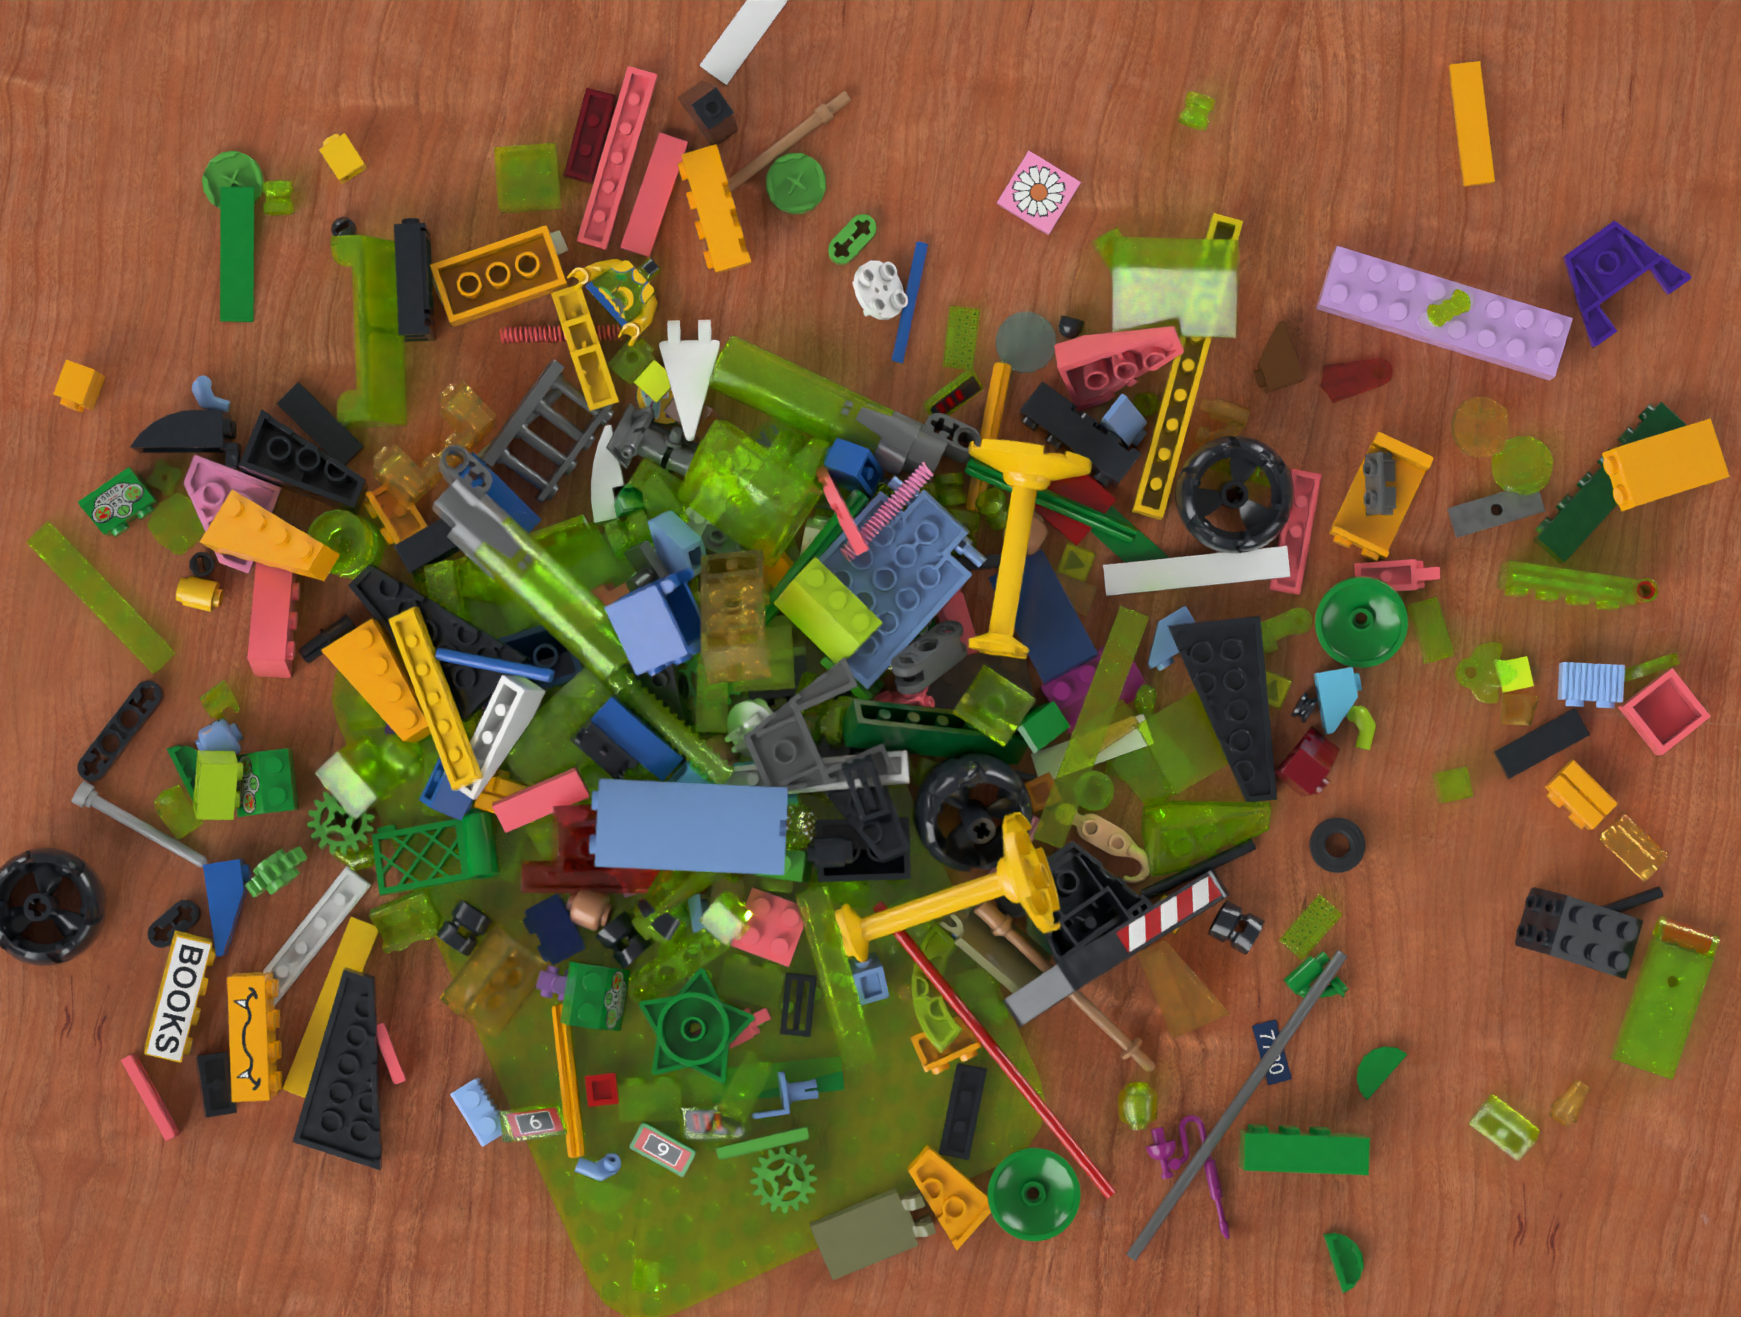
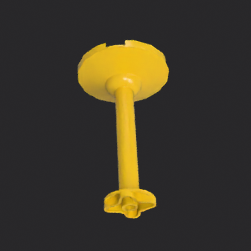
[968,439,1092,659]
[835,812,1060,963]

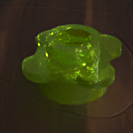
[146,459,183,496]

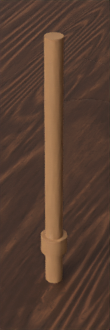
[727,91,852,192]

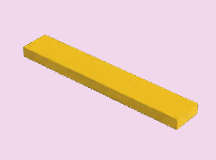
[388,607,483,791]
[283,917,380,1098]

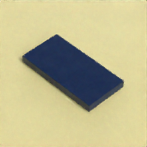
[988,549,1099,685]

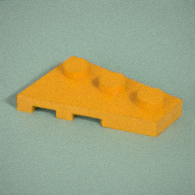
[907,1145,991,1250]

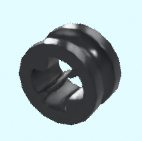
[1291,692,1318,723]

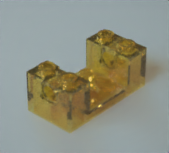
[373,380,497,511]
[701,549,771,684]

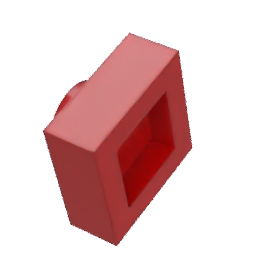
[585,1072,619,1107]

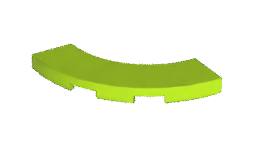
[912,923,962,1053]

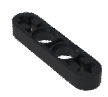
[77,681,164,782]

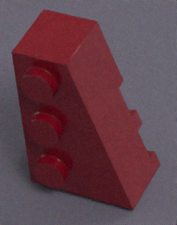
[1275,726,1340,797]

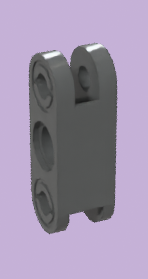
[891,620,967,695]

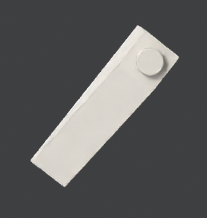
[459,675,545,799]

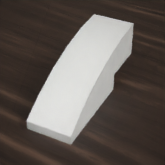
[591,425,625,525]

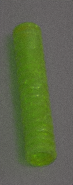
[607,667,735,785]

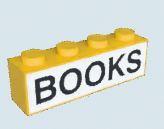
[144,931,216,1063]

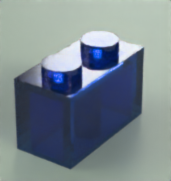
[523,893,588,966]

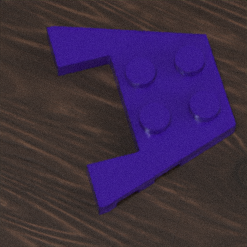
[1563,220,1692,348]

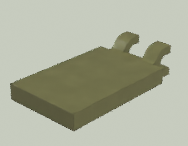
[940,905,1052,994]
[809,1187,937,1280]

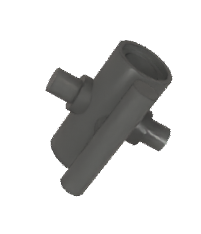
[637,423,707,480]

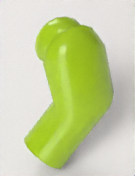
[1346,706,1376,750]

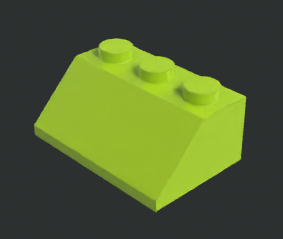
[773,557,883,664]

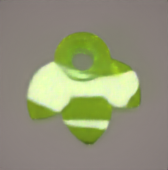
[1455,642,1517,703]

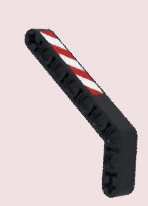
[1003,869,1230,1028]

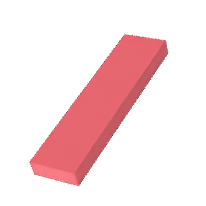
[620,132,689,259]
[1269,469,1322,595]

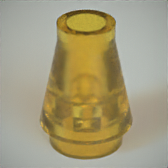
[1549,1079,1590,1127]

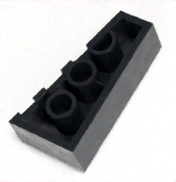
[1019,381,1141,488]
[239,409,368,515]

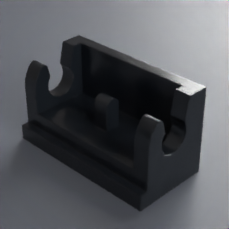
[569,716,638,780]
[195,1051,237,1118]

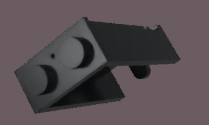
[394,218,436,342]

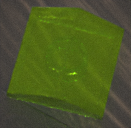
[953,665,1036,747]

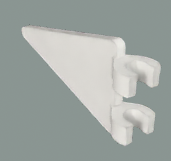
[659,320,720,441]

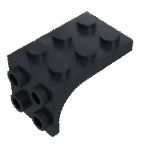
[1515,887,1643,979]

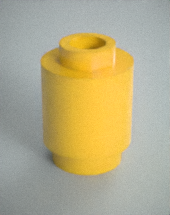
[176,576,224,612]

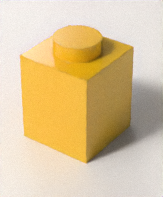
[319,133,368,185]

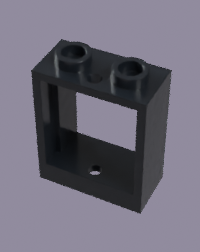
[394,519,461,576]

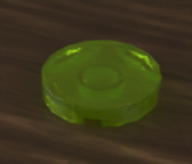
[1492,436,1553,495]

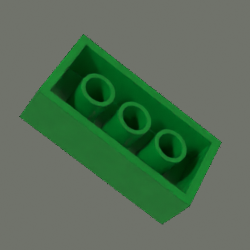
[1239,1124,1370,1175]

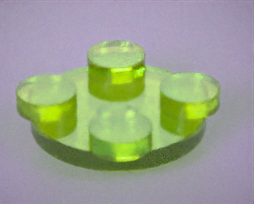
[147,493,205,555]

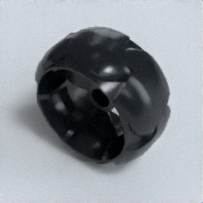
[1175,436,1294,553]
[913,753,1032,872]
[0,848,106,966]

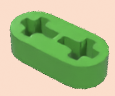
[828,214,877,265]

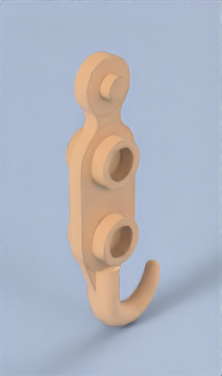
[1055,803,1151,884]

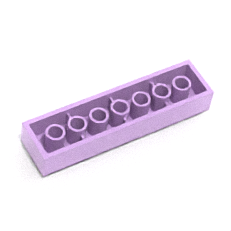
[1316,246,1573,381]

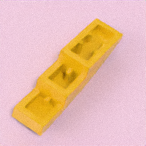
[551,285,619,411]

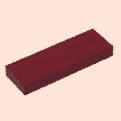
[563,88,616,185]

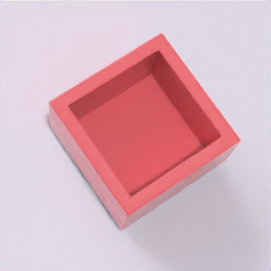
[1618,668,1711,756]
[731,887,811,967]

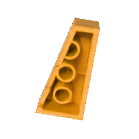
[677,144,751,274]
[200,490,340,581]
[321,619,431,743]

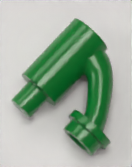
[1283,951,1349,998]

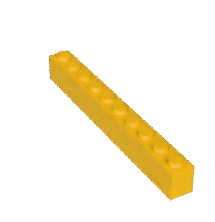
[1131,213,1243,520]

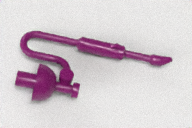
[1145,1115,1230,1239]

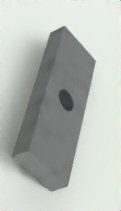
[1447,482,1545,538]

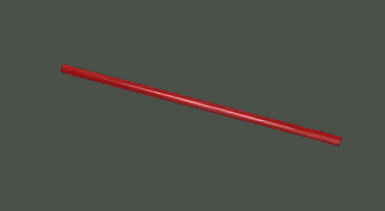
[872,901,1117,1199]

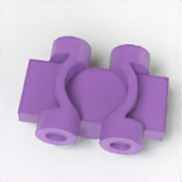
[536,965,568,1001]

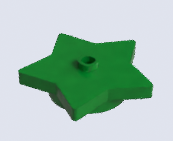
[639,968,756,1083]

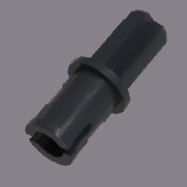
[299,614,356,663]

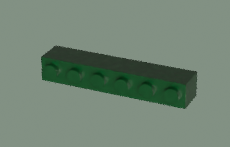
[1533,402,1687,564]
[841,699,1028,765]

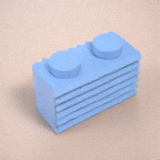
[1557,662,1625,709]
[450,1078,510,1147]

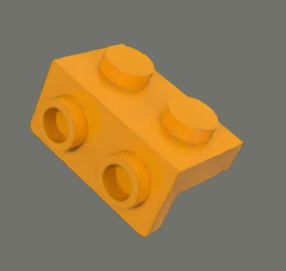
[363,477,427,545]
[910,1015,982,1075]

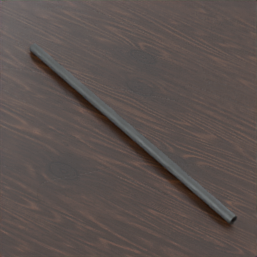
[1126,950,1348,1261]

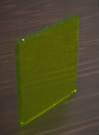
[1136,690,1228,795]

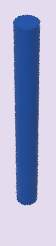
[891,242,928,364]
[436,648,554,682]

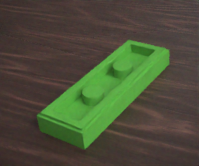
[716,1125,810,1160]

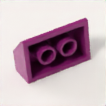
[1039,637,1150,739]

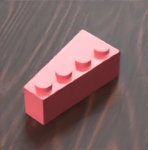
[247,562,300,678]

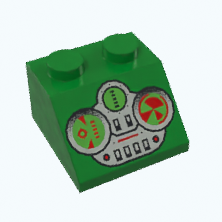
[78,467,159,537]
[236,748,299,817]
[560,961,630,1031]

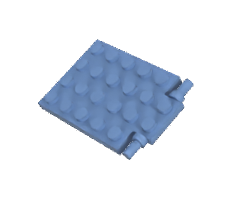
[818,476,987,689]

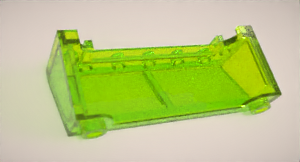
[331,235,408,429]

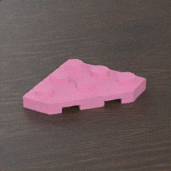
[184,455,282,574]

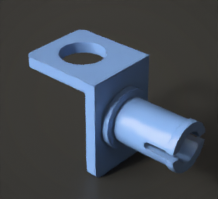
[752,1071,818,1119]

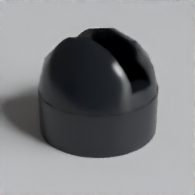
[331,217,357,242]
[1059,315,1085,339]
[189,552,214,577]

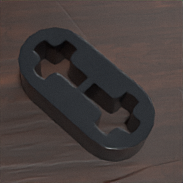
[147,900,201,948]

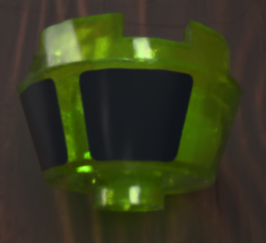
[629,889,691,951]

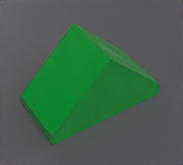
[1017,701,1070,753]

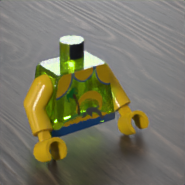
[567,257,662,346]

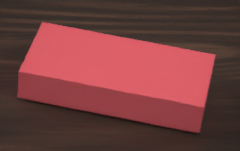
[377,1023,406,1084]

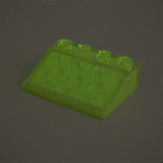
[1113,237,1241,338]
[676,420,823,568]

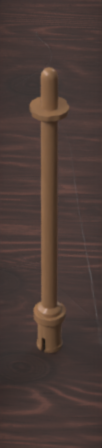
[973,901,1155,1072]

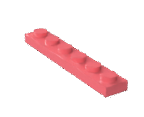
[577,66,658,251]

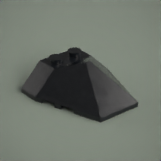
[1045,841,1153,965]

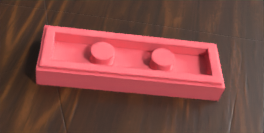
[492,767,590,832]
[121,1054,180,1141]

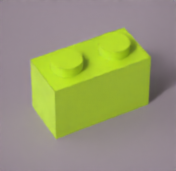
[193,750,243,820]

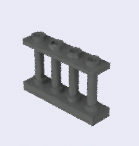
[480,359,614,503]

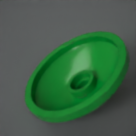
[1315,577,1408,668]
[988,1148,1081,1241]

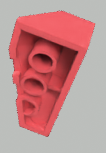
[1054,326,1184,412]

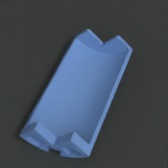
[589,779,788,875]

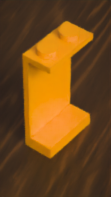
[1602,418,1730,512]
[1329,431,1434,561]

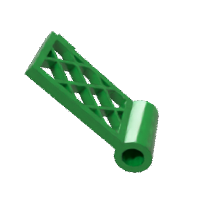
[372,808,500,896]

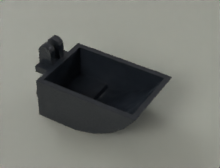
[130,410,242,469]

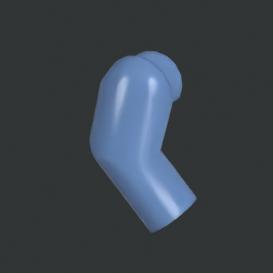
[192,375,231,413]
[575,1153,621,1181]

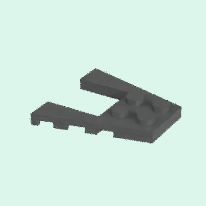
[743,658,895,791]

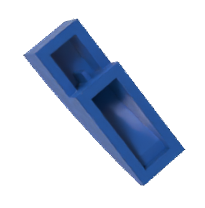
[591,696,684,781]

